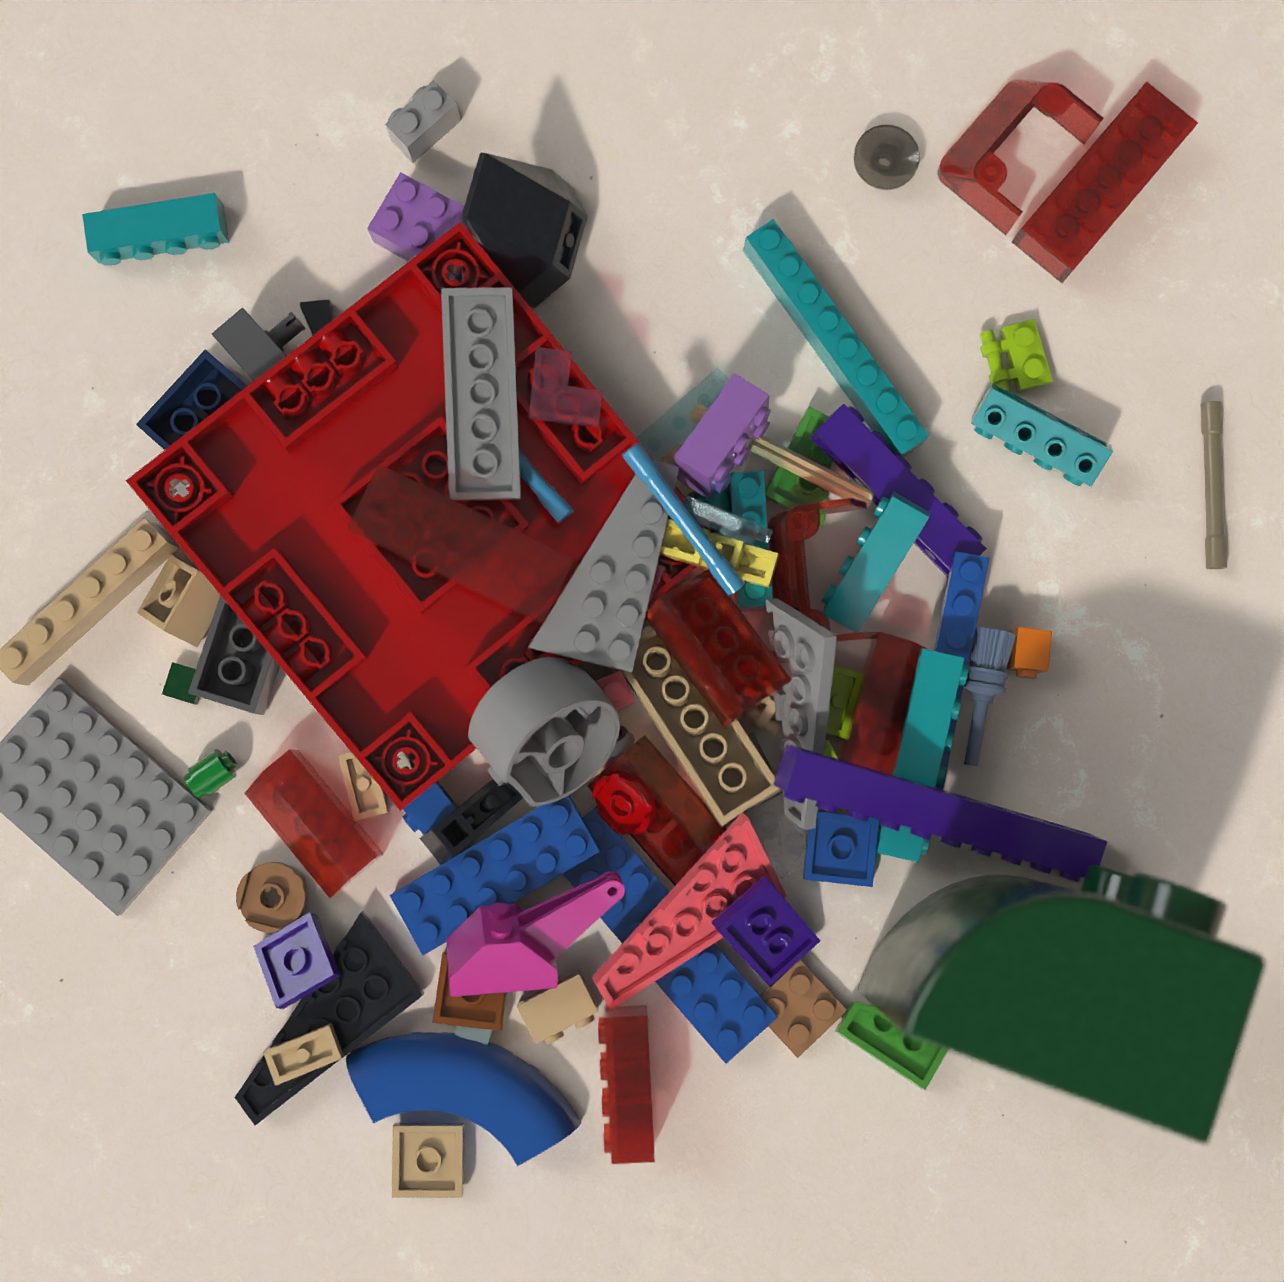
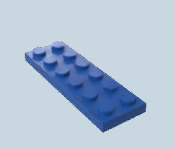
[389,795,602,956]

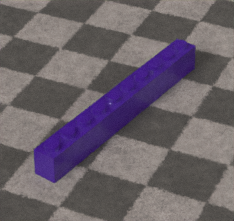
[773,744,1108,882]

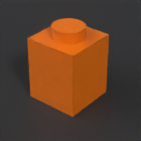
[1006,627,1052,679]

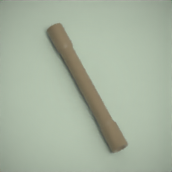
[1201,401,1227,569]

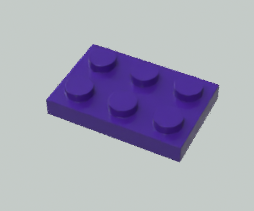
[711,876,821,987]

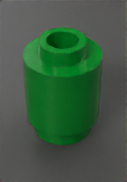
[183,749,238,798]

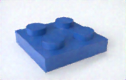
[803,812,879,887]

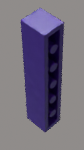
[809,404,987,577]

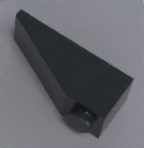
[419,779,524,865]

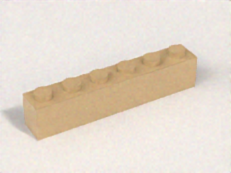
[0,517,179,686]

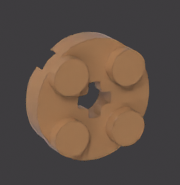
[236,862,308,932]

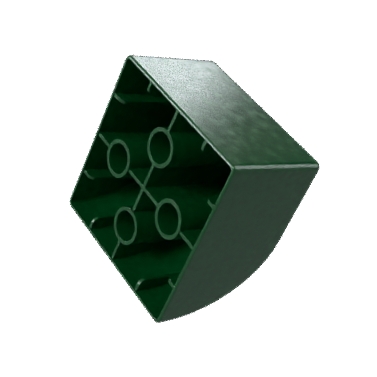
[858,864,1266,1145]

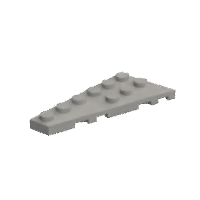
[528,460,679,672]
[766,598,837,830]

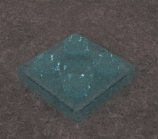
[683,495,773,545]

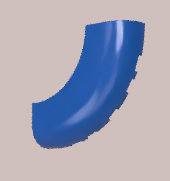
[346,1032,581,1166]

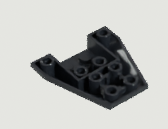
[461,153,588,308]

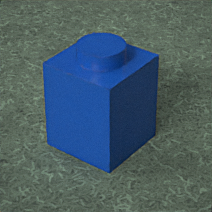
[402,781,458,835]

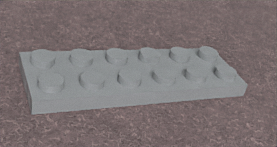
[441,288,520,502]

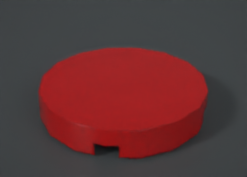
[592,770,656,836]

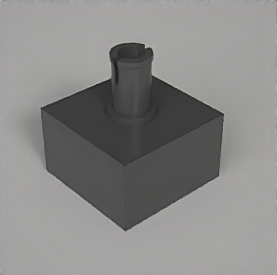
[211,307,306,381]

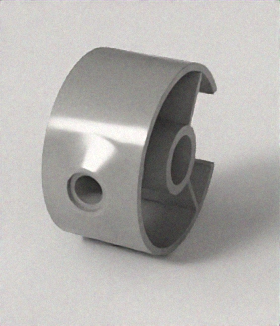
[468,657,620,806]

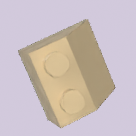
[137,555,220,647]

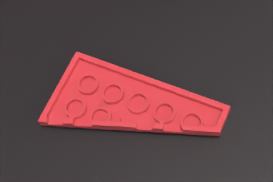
[592,812,787,1009]

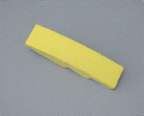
[659,519,780,588]

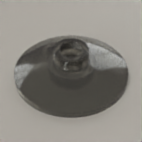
[853,125,920,190]

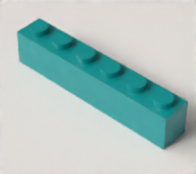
[876,648,969,863]

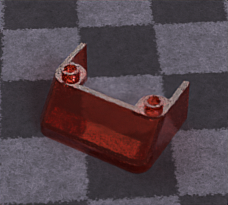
[937,79,1104,235]
[767,498,879,643]

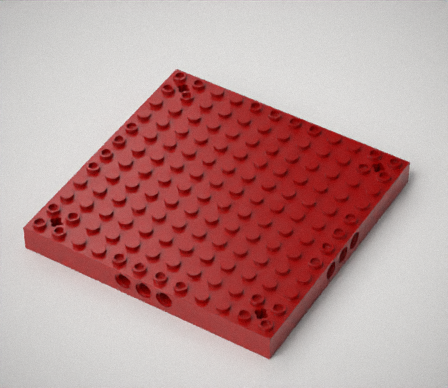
[125,221,712,811]

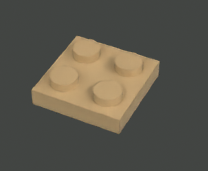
[392,1123,464,1198]

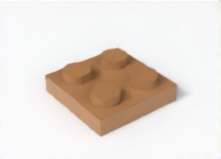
[760,960,848,1058]

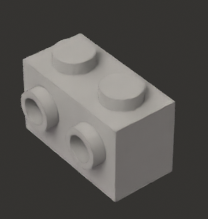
[385,81,461,163]

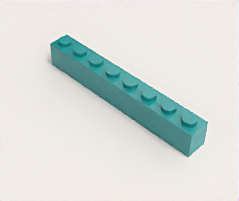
[743,219,929,457]

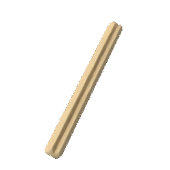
[690,404,874,509]

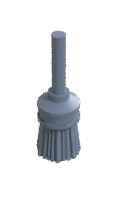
[964,627,1017,767]

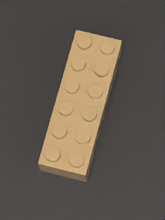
[620,614,781,828]

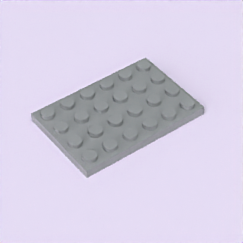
[0,678,213,916]

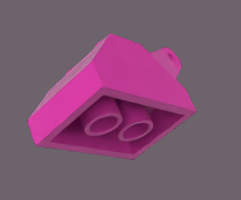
[446,872,625,997]

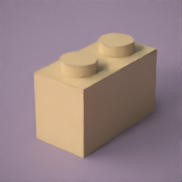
[517,970,599,1045]

